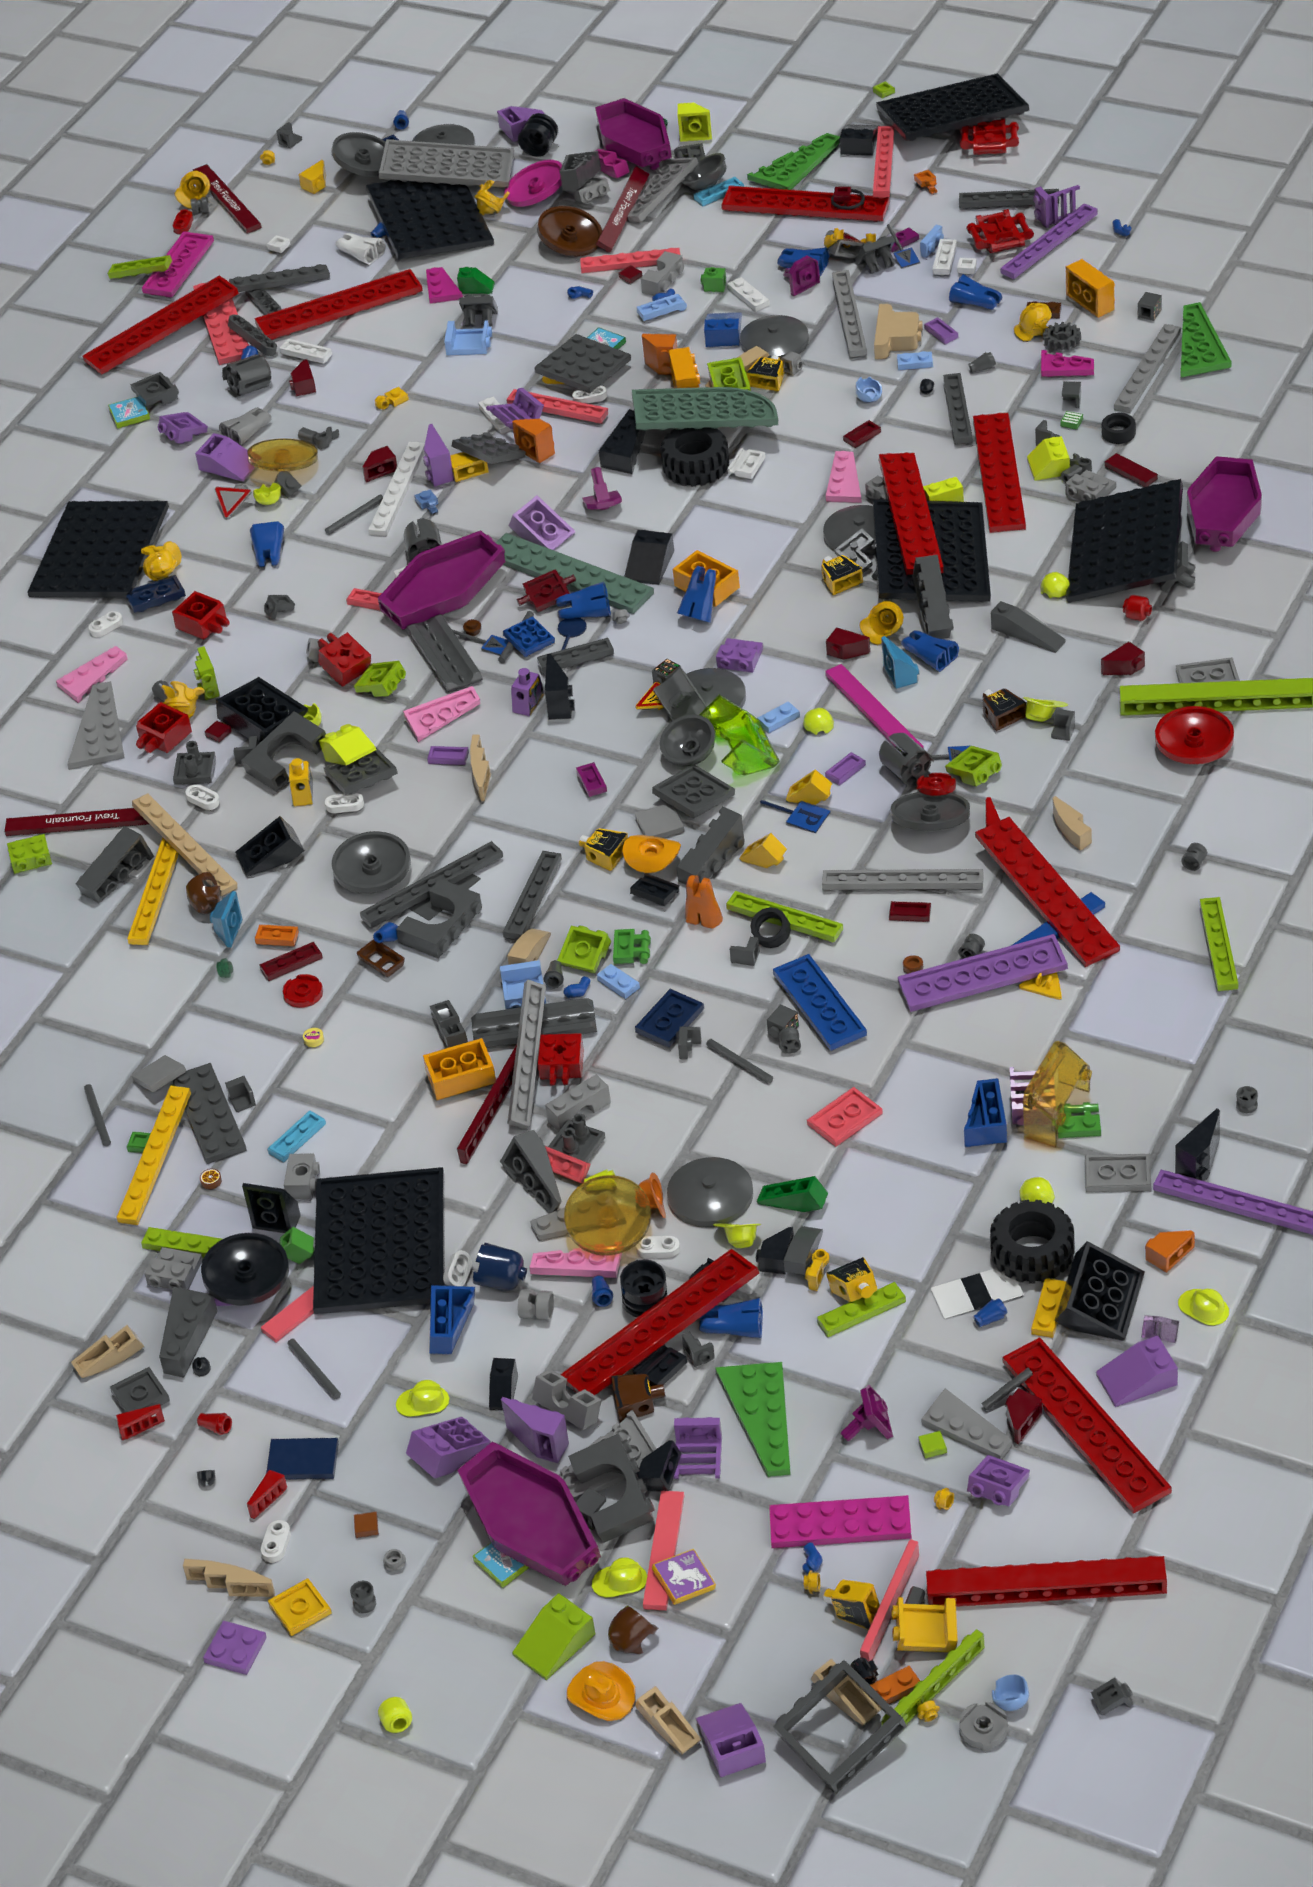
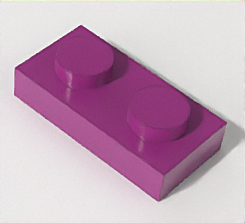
[576,762,607,797]

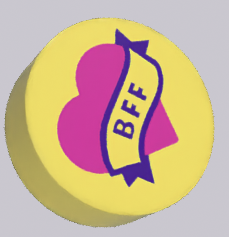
[303,1028,324,1047]

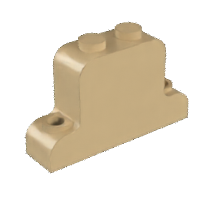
[874,304,923,359]

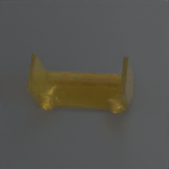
[1023,1040,1092,1148]

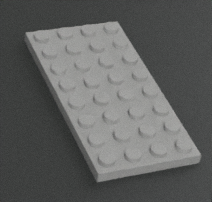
[379,139,514,188]

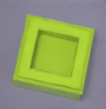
[873,81,895,98]
[918,1431,947,1459]

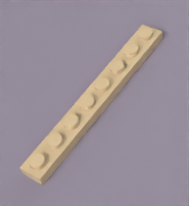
[132,793,237,896]

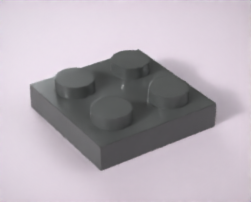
[110,1367,170,1412]

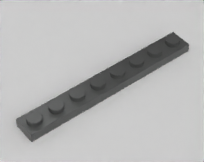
[360,841,503,929]

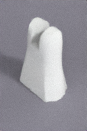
[335,233,386,265]

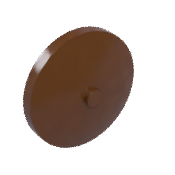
[537,206,602,256]

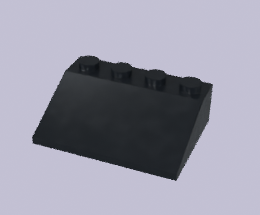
[216,677,308,743]
[1054,1241,1145,1341]

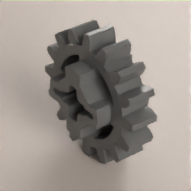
[1043,322,1081,351]

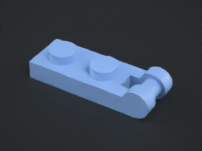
[637,294,687,321]

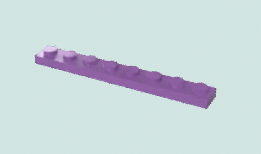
[1000,203,1098,279]
[1153,1169,1313,1235]

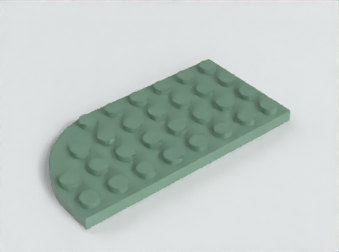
[632,387,779,431]

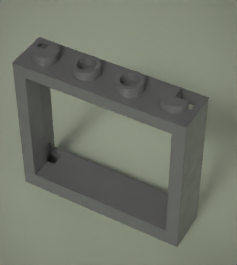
[773,1660,907,1794]

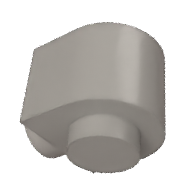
[780,352,804,376]
[306,638,321,662]

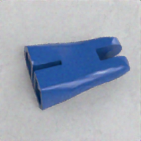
[777,247,829,276]
[949,274,1003,309]
[250,521,284,567]
[677,566,716,623]
[556,582,611,619]
[901,630,959,672]
[699,1298,763,1338]

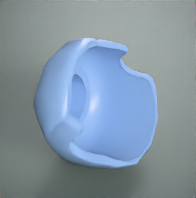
[856,377,882,402]
[992,1674,1029,1711]

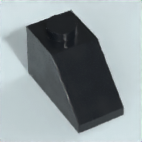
[756,1227,794,1275]
[489,1358,518,1410]
[636,1440,682,1491]

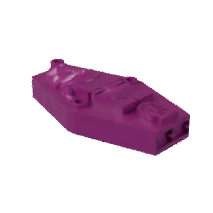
[595,98,672,170]
[1187,456,1262,552]
[378,530,505,630]
[457,1441,601,1586]

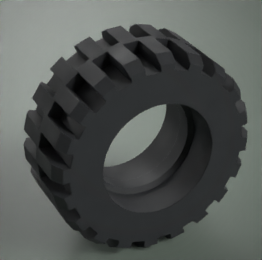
[660,427,729,487]
[990,1200,1075,1284]

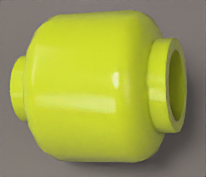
[378,1697,412,1733]

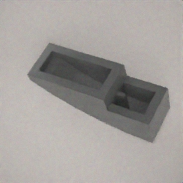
[430,1000,468,1048]
[784,1226,823,1275]

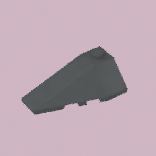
[991,601,1066,653]
[500,1130,562,1213]

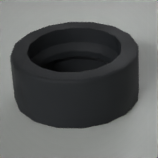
[1101,412,1136,444]
[750,907,791,948]

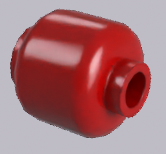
[1123,595,1152,621]

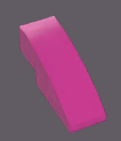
[595,149,630,179]

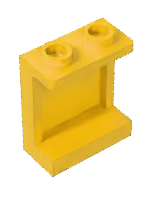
[892,1597,958,1653]

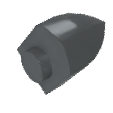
[274,471,301,498]

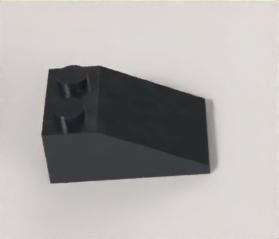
[840,124,880,156]
[624,530,674,585]
[545,654,575,720]
[235,816,305,876]
[1175,1108,1220,1181]
[242,1183,301,1233]

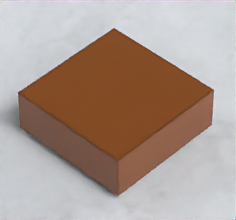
[354,1512,379,1538]

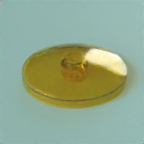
[247,439,318,471]
[564,1175,651,1256]

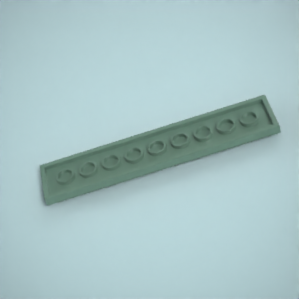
[496,533,654,614]

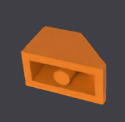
[1145,1230,1195,1273]

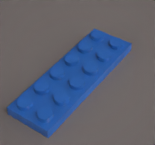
[773,954,867,1051]

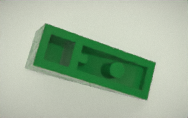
[757,1176,828,1212]

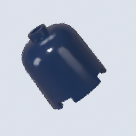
[473,1242,527,1291]

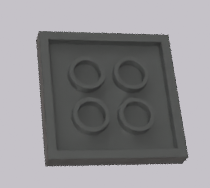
[451,432,526,464]
[324,748,398,795]
[652,764,735,819]

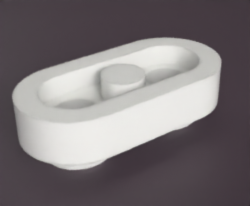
[572,386,607,404]
[89,611,123,637]
[185,784,220,810]
[325,793,364,814]
[636,1236,680,1259]
[443,1250,472,1286]
[261,1520,291,1563]

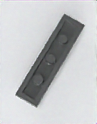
[537,637,614,674]

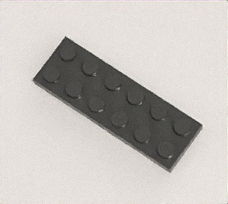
[173,1063,247,1164]

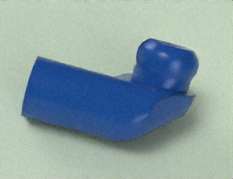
[1112,219,1132,236]
[567,286,593,299]
[652,288,675,301]
[563,976,591,998]
[802,1542,823,1574]

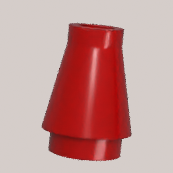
[197,1413,232,1435]

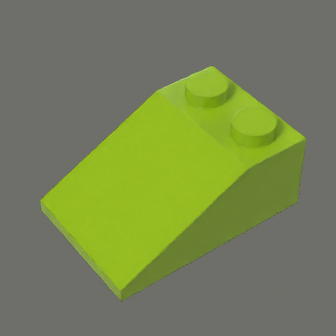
[707,357,751,391]
[512,1593,596,1680]

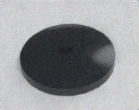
[201,1233,289,1306]

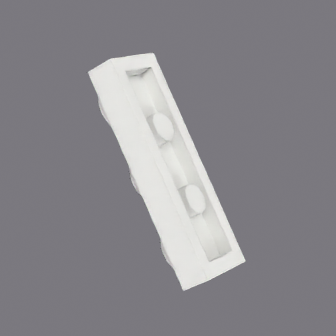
[933,239,957,275]
[727,277,770,312]
[279,339,332,364]
[478,396,513,434]

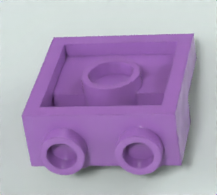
[158,412,208,444]
[716,638,763,673]
[967,1455,1030,1506]

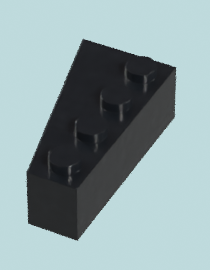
[599,409,646,474]

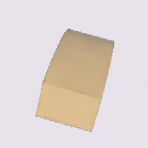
[1053,796,1092,851]
[507,929,551,965]
[71,1325,144,1378]
[811,1659,881,1726]
[635,1686,702,1754]

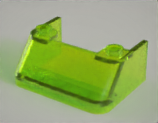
[699,694,780,776]

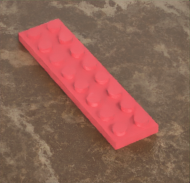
[193,278,249,365]

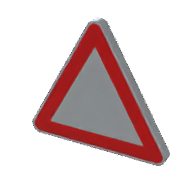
[214,486,252,519]

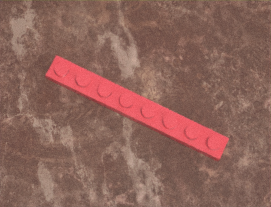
[873,126,894,198]

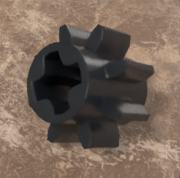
[850,1658,879,1685]

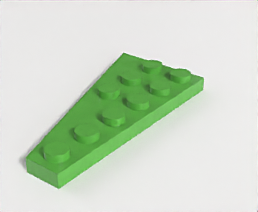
[747,133,840,190]
[1181,302,1232,377]
[715,1362,791,1477]

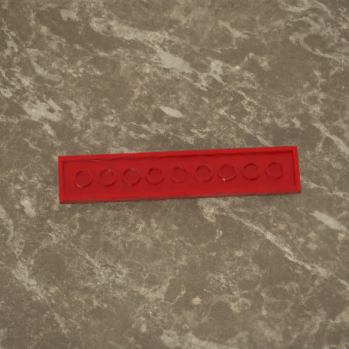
[721,186,890,222]
[254,269,423,340]
[82,275,239,375]
[973,413,1026,533]
[878,452,944,575]
[975,817,1120,967]
[560,1249,760,1395]
[1002,1337,1172,1514]

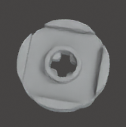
[959,1702,1008,1751]

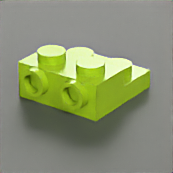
[193,646,220,700]
[354,661,406,697]
[945,746,1002,787]
[7,834,52,874]
[557,925,611,974]

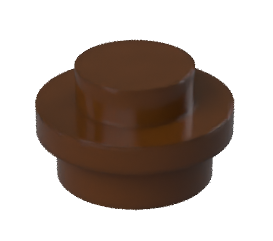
[463,619,482,636]

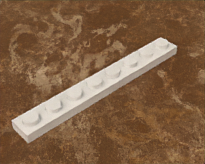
[368,442,425,536]

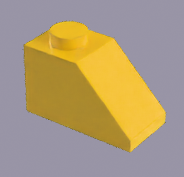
[298,160,326,194]
[450,452,489,482]
[786,769,832,805]
[739,833,787,868]

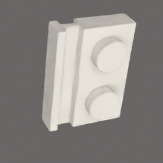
[728,448,765,479]

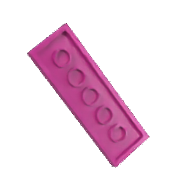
[142,231,214,297]
[769,1495,912,1548]

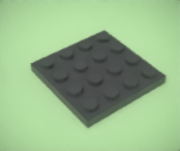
[535,334,631,393]

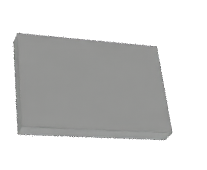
[1176,657,1240,683]
[1085,1154,1151,1192]

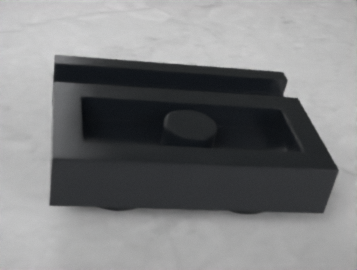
[630,873,680,906]
[633,1344,687,1386]

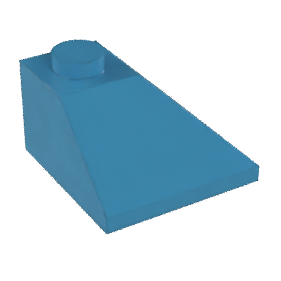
[881,636,919,689]
[210,891,243,947]

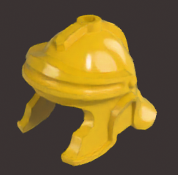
[174,171,210,209]
[474,180,510,216]
[1014,303,1052,342]
[141,541,182,581]
[859,601,904,645]
[161,681,205,718]

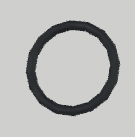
[831,189,865,210]

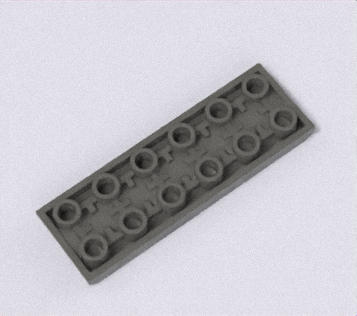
[406,614,483,692]
[471,998,597,1048]

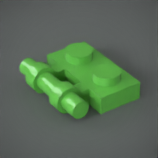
[613,929,651,964]
[1055,1102,1101,1139]

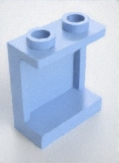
[444,320,492,355]
[500,960,546,1009]

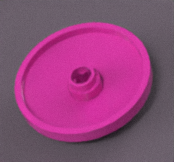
[504,160,562,207]

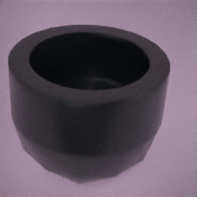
[920,379,935,394]
[192,1357,211,1376]
[197,1470,215,1486]

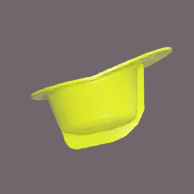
[1023,697,1068,722]
[713,1223,761,1248]
[1178,1288,1229,1326]
[396,1380,450,1417]
[592,1557,647,1598]

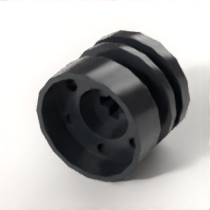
[518,113,558,157]
[620,1259,667,1318]

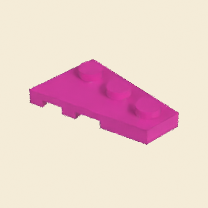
[426,267,463,304]
[1041,350,1094,377]

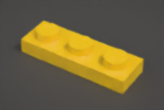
[1031,1278,1067,1338]

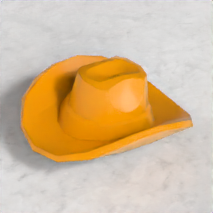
[622,835,681,873]
[567,1661,636,1721]

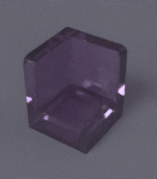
[1141,1315,1179,1343]

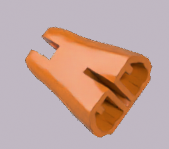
[685,875,723,929]

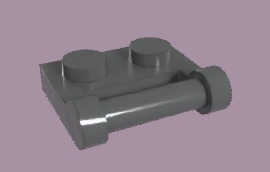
[674,143,706,161]

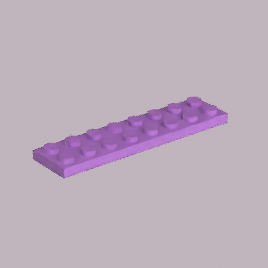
[898,934,1068,1012]

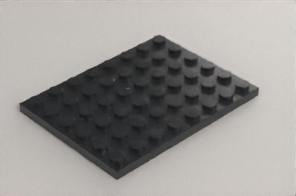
[876,73,1030,141]
[366,180,494,260]
[1066,479,1183,603]
[873,499,991,602]
[28,500,169,597]
[313,1167,445,1314]

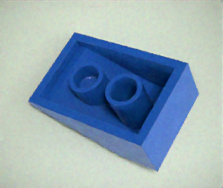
[704,312,742,347]

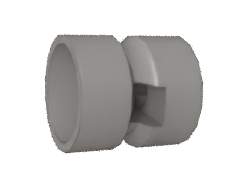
[518,1289,554,1320]

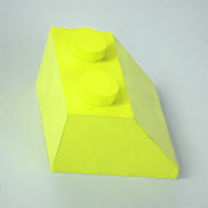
[677,102,712,142]
[1027,436,1070,481]
[923,477,964,502]
[319,724,376,766]

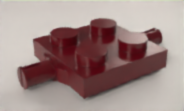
[516,569,576,612]

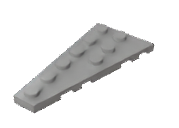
[627,157,699,223]
[67,681,125,770]
[559,1410,656,1502]

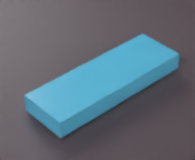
[694,177,744,206]
[268,1111,326,1162]

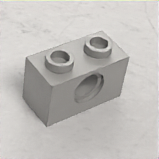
[284,1153,320,1199]

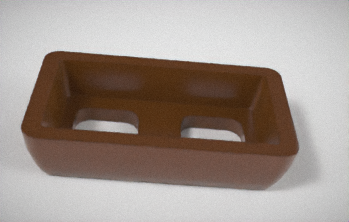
[357,939,405,977]

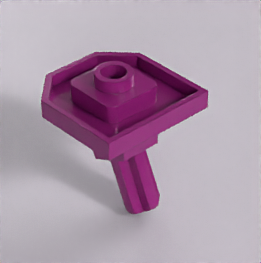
[784,255,820,296]
[582,467,622,510]
[841,1384,893,1441]

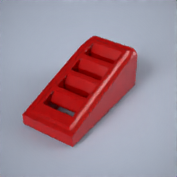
[986,797,1000,827]
[116,1404,165,1440]
[247,1470,287,1519]

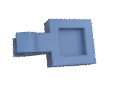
[414,489,438,514]

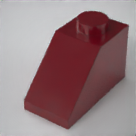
[289,359,316,397]
[362,446,397,482]
[826,627,870,660]
[1101,641,1145,675]
[1005,1388,1042,1444]

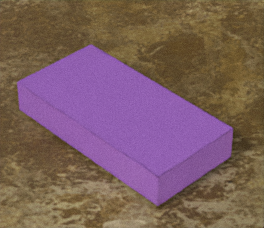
[924,317,959,344]
[427,746,469,765]
[825,752,866,786]

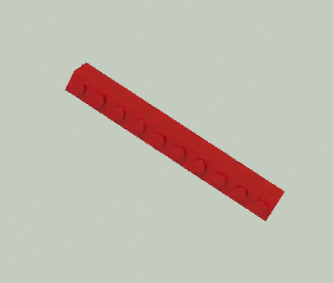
[926,1556,1167,1607]

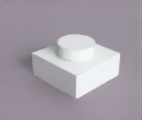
[267,235,290,253]
[957,258,977,274]

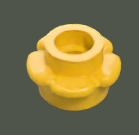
[260,150,275,165]
[934,1488,954,1510]
[804,1570,821,1594]
[917,1700,940,1722]

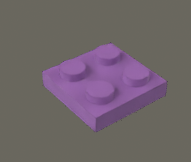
[203,1620,267,1675]

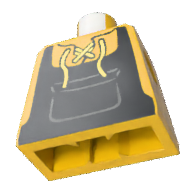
[746,355,784,391]
[821,555,863,595]
[289,758,313,806]
[579,828,628,871]
[826,1257,877,1302]
[823,1580,880,1630]

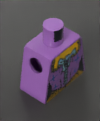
[511,668,545,716]

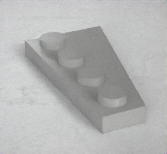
[530,1190,627,1241]
[921,1388,1012,1460]

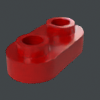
[173,209,194,234]

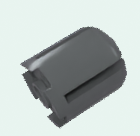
[222,354,272,397]
[403,518,442,562]
[879,733,934,786]

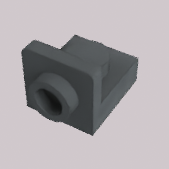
[264,595,295,619]
[678,1027,702,1059]
[682,1331,715,1367]
[1091,1677,1134,1715]

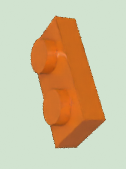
[255,924,299,946]
[870,1665,920,1709]

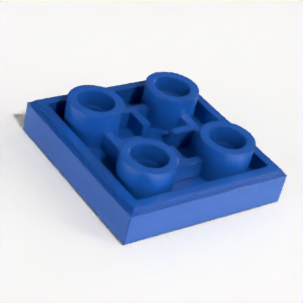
[503,616,555,657]

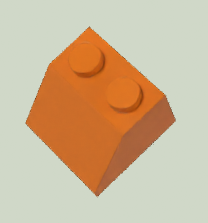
[642,334,678,375]
[512,419,555,464]

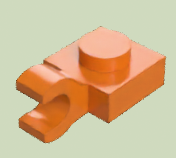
[914,170,937,194]

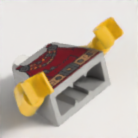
[824,228,876,259]

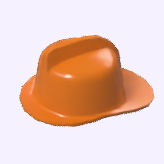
[636,1172,666,1218]

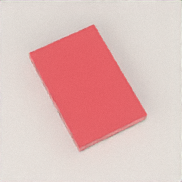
[807,1087,883,1147]

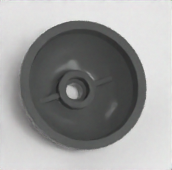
[682,153,727,191]
[660,715,716,766]

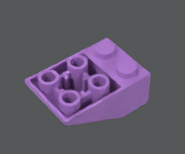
[497,106,545,142]
[195,433,261,482]
[501,1397,569,1464]
[406,1416,491,1479]
[696,1703,766,1778]

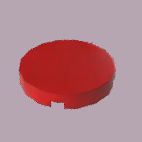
[917,773,956,796]
[282,974,323,1008]

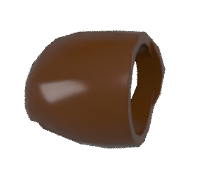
[186,872,220,914]
[608,1605,659,1654]

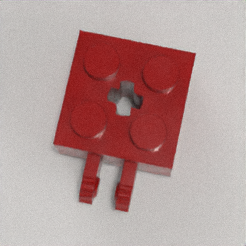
[172,591,230,639]
[317,632,371,687]
[136,702,192,753]
[538,1033,584,1086]

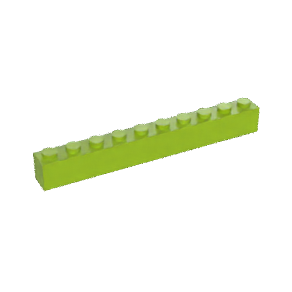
[1120,678,1313,716]

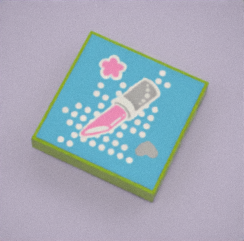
[108,396,150,428]
[473,1543,530,1588]

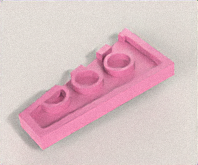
[403,686,480,742]
[530,1243,623,1278]

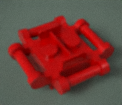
[960,118,1019,155]
[966,209,1034,253]

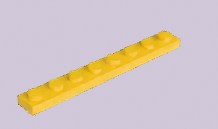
[127,837,179,945]
[116,1086,191,1225]

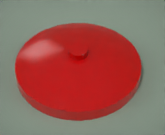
[1155,706,1234,764]

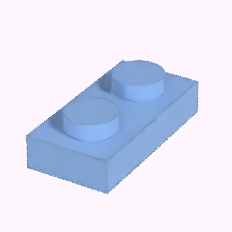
[920,225,944,258]
[897,351,933,370]
[757,702,800,733]
[597,964,640,999]

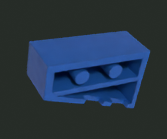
[964,1078,1007,1147]
[429,1285,475,1354]

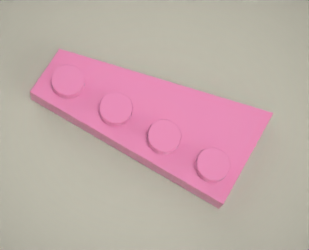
[826,451,862,503]
[56,646,128,703]

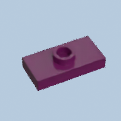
[890,227,919,252]

